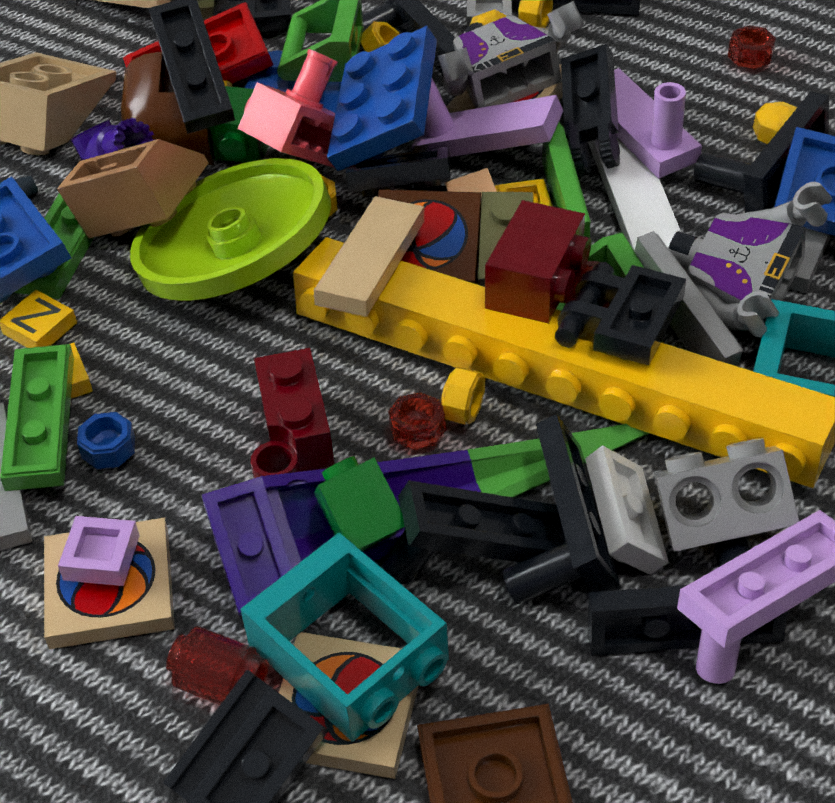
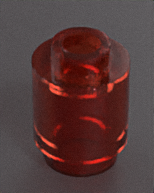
[166,626,269,705]

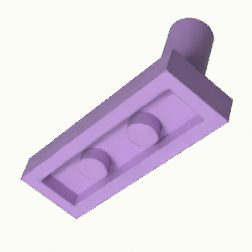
[614,68,702,179]
[412,79,563,157]
[677,510,835,684]

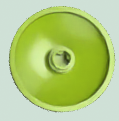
[130,158,331,301]

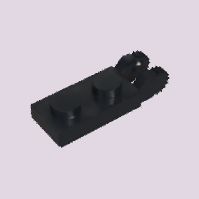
[561,44,620,177]

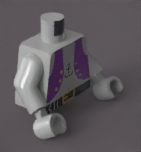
[438,1,584,109]
[668,182,832,338]

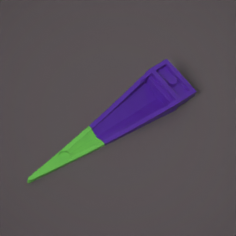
[202,424,650,617]

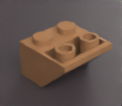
[57,139,209,238]

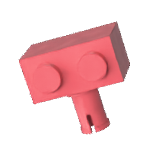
[237,49,338,168]

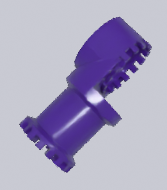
[71,118,155,160]

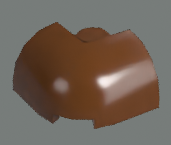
[121,52,215,165]

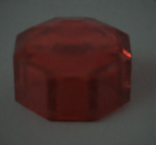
[728,25,776,69]
[388,392,446,450]

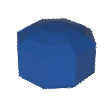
[77,412,135,469]

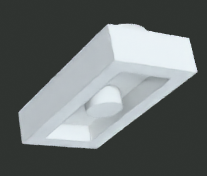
[585,445,669,575]

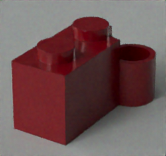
[485,200,591,324]
[250,348,335,479]

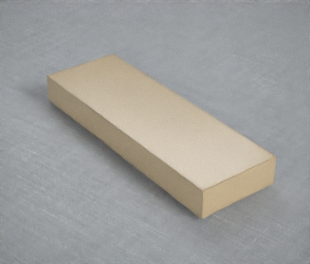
[314,196,424,317]

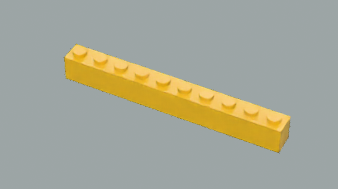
[293,237,835,488]

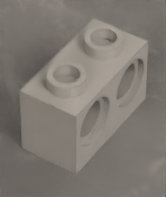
[654,438,799,552]

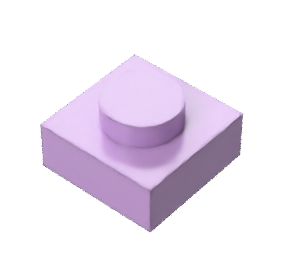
[58,516,140,586]

